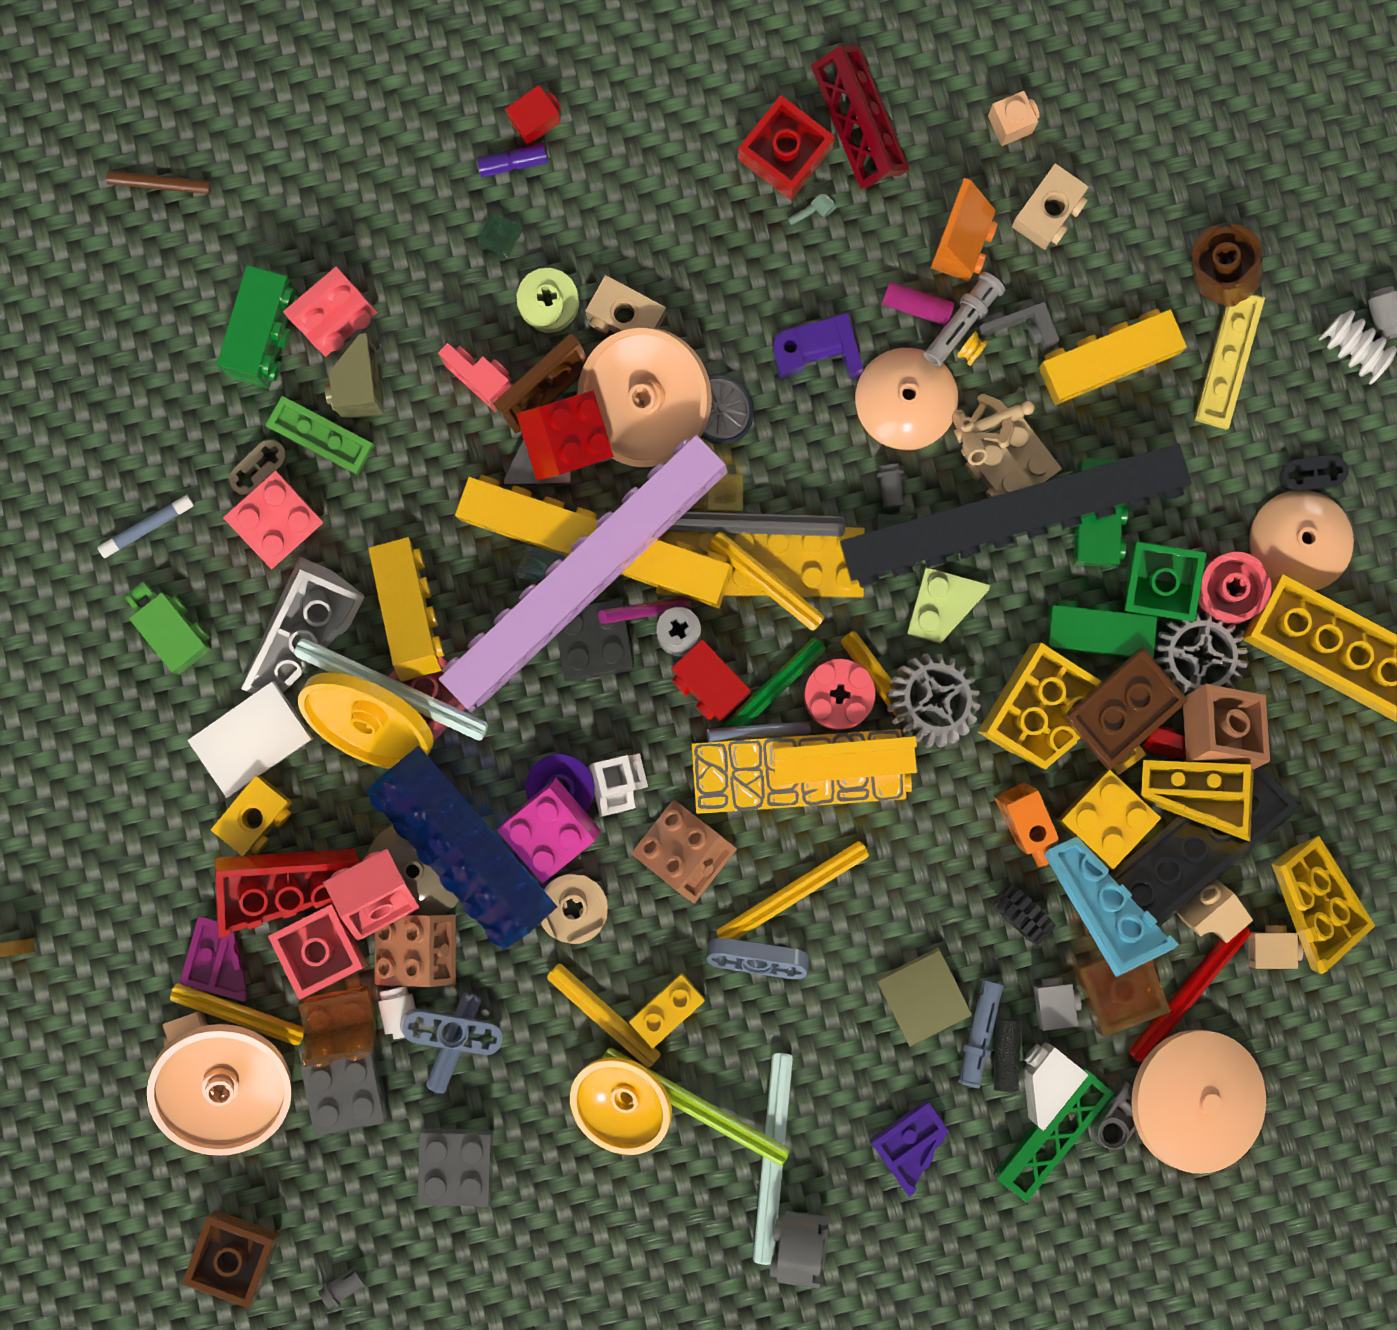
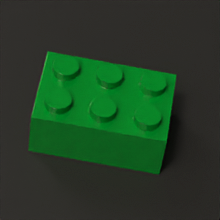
[216,265,300,389]

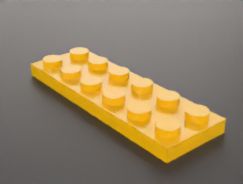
[656,527,864,598]

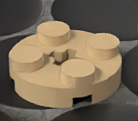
[538,874,608,944]

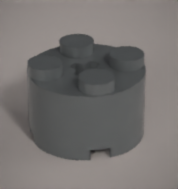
[770,1211,829,1289]

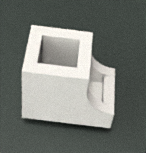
[588,753,648,817]

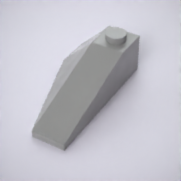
[241,557,364,694]

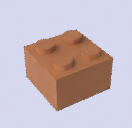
[1183,684,1270,770]

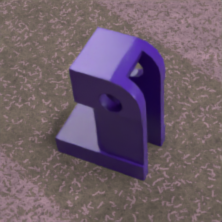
[772,313,863,379]

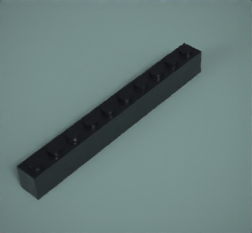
[840,443,1192,588]

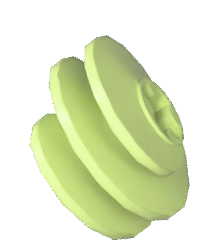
[516,268,579,333]

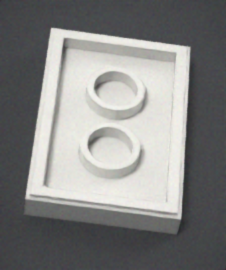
[187,681,314,798]

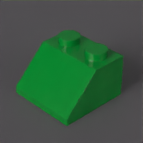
[1124,541,1207,622]

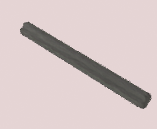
[667,511,845,537]

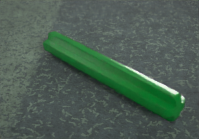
[719,637,826,728]

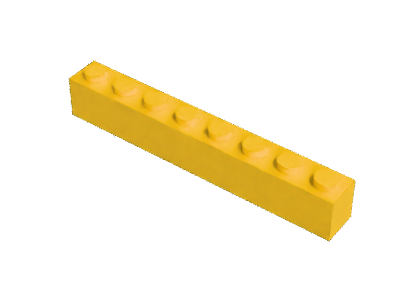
[455,475,733,608]

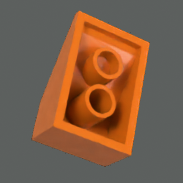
[931,178,998,282]

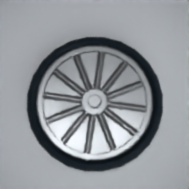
[701,374,754,445]

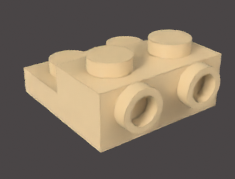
[964,418,1062,498]

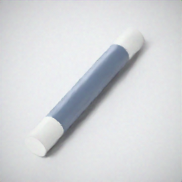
[98,494,194,558]

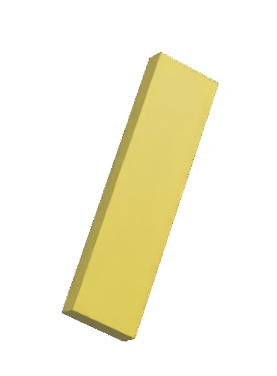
[1194,294,1265,430]

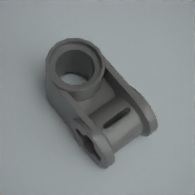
[1091,1080,1136,1150]

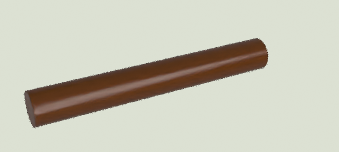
[107,170,211,194]

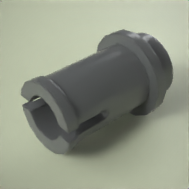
[876,464,906,508]
[318,1266,366,1309]

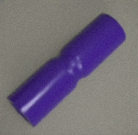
[477,143,548,178]

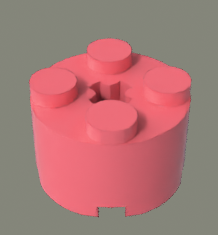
[1197,552,1272,625]
[803,659,875,731]

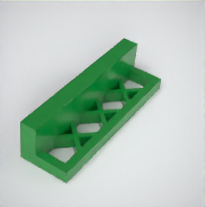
[993,1066,1114,1203]

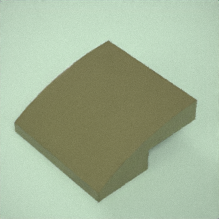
[876,948,972,1047]

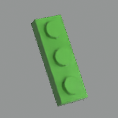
[265,396,374,475]

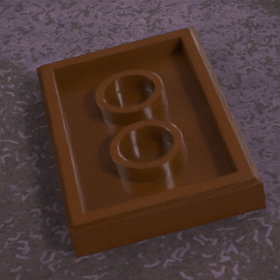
[493,333,587,434]
[1062,647,1188,770]

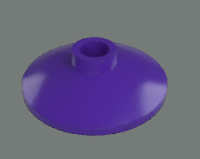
[525,754,595,812]

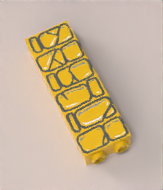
[692,729,912,814]

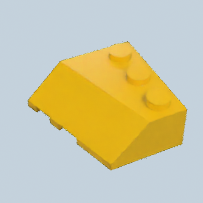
[978,643,1102,770]
[1271,836,1375,974]

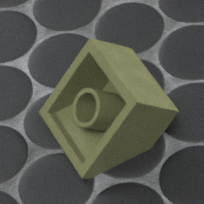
[324,333,384,419]

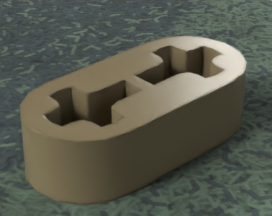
[229,440,288,496]

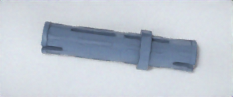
[958,980,1004,1088]

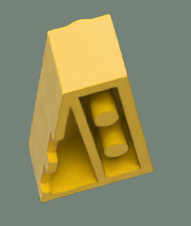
[1141,760,1254,842]

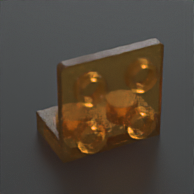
[298,985,377,1067]

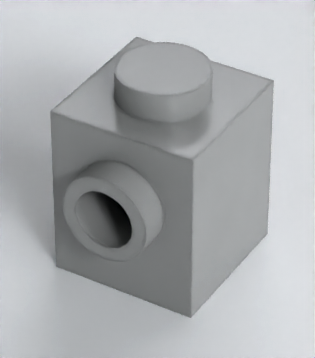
[1033,977,1081,1031]

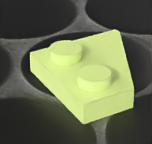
[907,567,990,644]

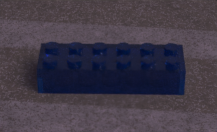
[365,745,558,950]

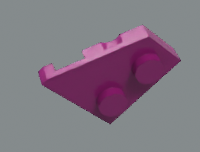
[179,916,248,1002]

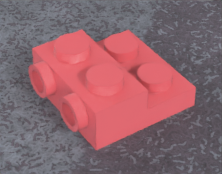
[283,266,378,357]
[438,343,512,412]

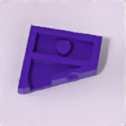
[870,1099,948,1197]

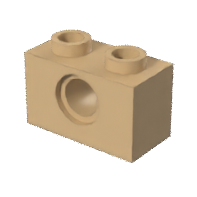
[1012,163,1089,250]
[585,275,666,334]

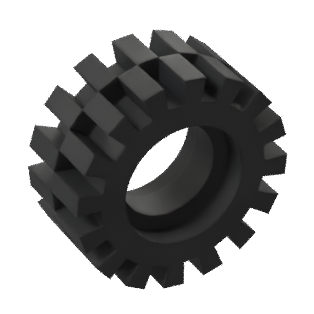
[990,882,1056,946]

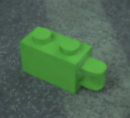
[124,581,211,675]

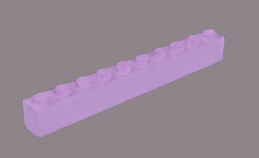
[439,435,728,714]

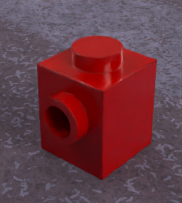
[505,85,562,146]

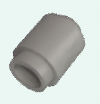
[1368,286,1397,340]

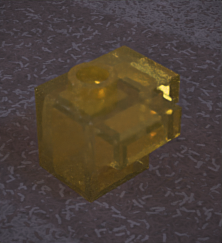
[691,473,743,513]

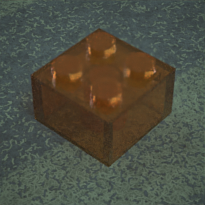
[1073,956,1171,1037]

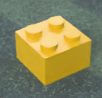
[1056,770,1161,869]

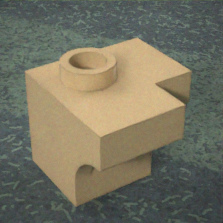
[1177,879,1253,943]

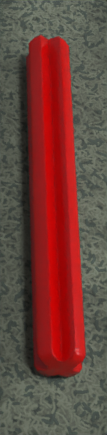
[1129,926,1251,1063]

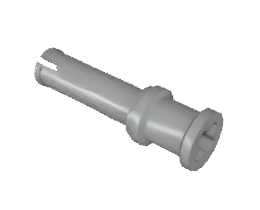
[923,272,1005,367]

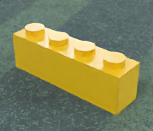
[1039,309,1187,405]
[368,537,445,682]

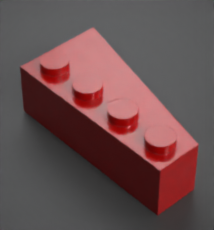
[214,849,360,939]

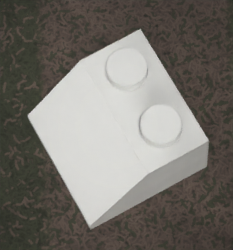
[1023,1042,1088,1131]

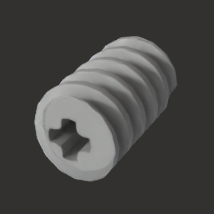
[656,607,701,656]

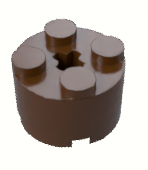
[1192,224,1264,307]

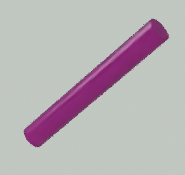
[598,597,691,624]

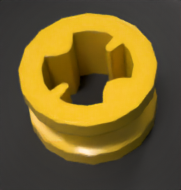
[957,331,989,366]

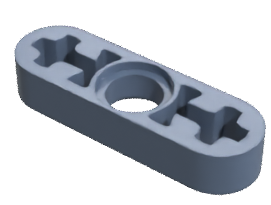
[706,938,809,979]
[400,1009,503,1055]

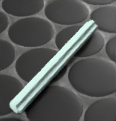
[294,638,488,740]
[753,1053,793,1265]

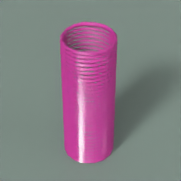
[882,281,955,326]

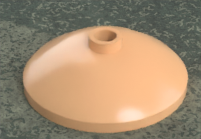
[855,348,958,450]
[1249,490,1354,591]

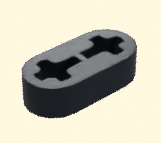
[1279,455,1348,491]

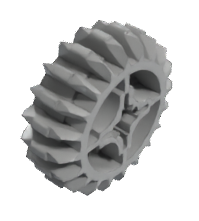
[1153,610,1248,695]
[887,654,981,748]

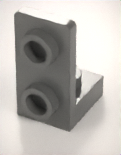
[977,301,1059,351]

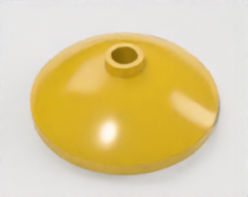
[570,1057,672,1155]

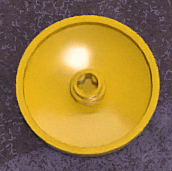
[298,672,433,770]

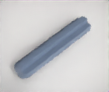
[426,992,481,1094]

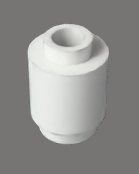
[378,986,419,1039]

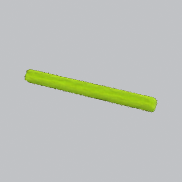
[602,1048,790,1165]

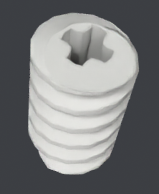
[1318,310,1397,385]

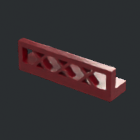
[810,45,910,189]

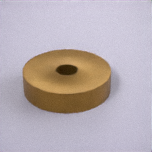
[0,938,37,957]

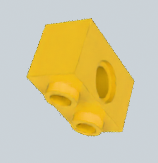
[211,776,293,856]
[629,973,705,1049]

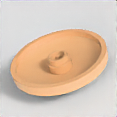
[577,327,712,467]
[147,1024,292,1155]
[1132,1030,1266,1173]

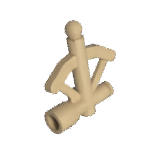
[952,394,1035,465]

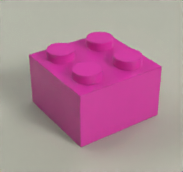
[497,778,601,884]

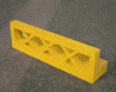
[773,736,917,785]

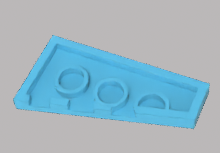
[1044,836,1179,977]

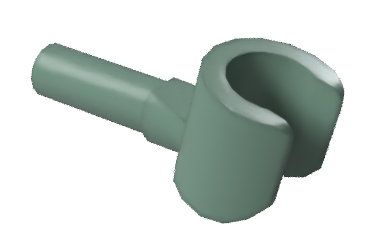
[788,194,836,225]

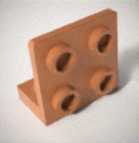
[632,800,737,904]
[375,914,456,987]

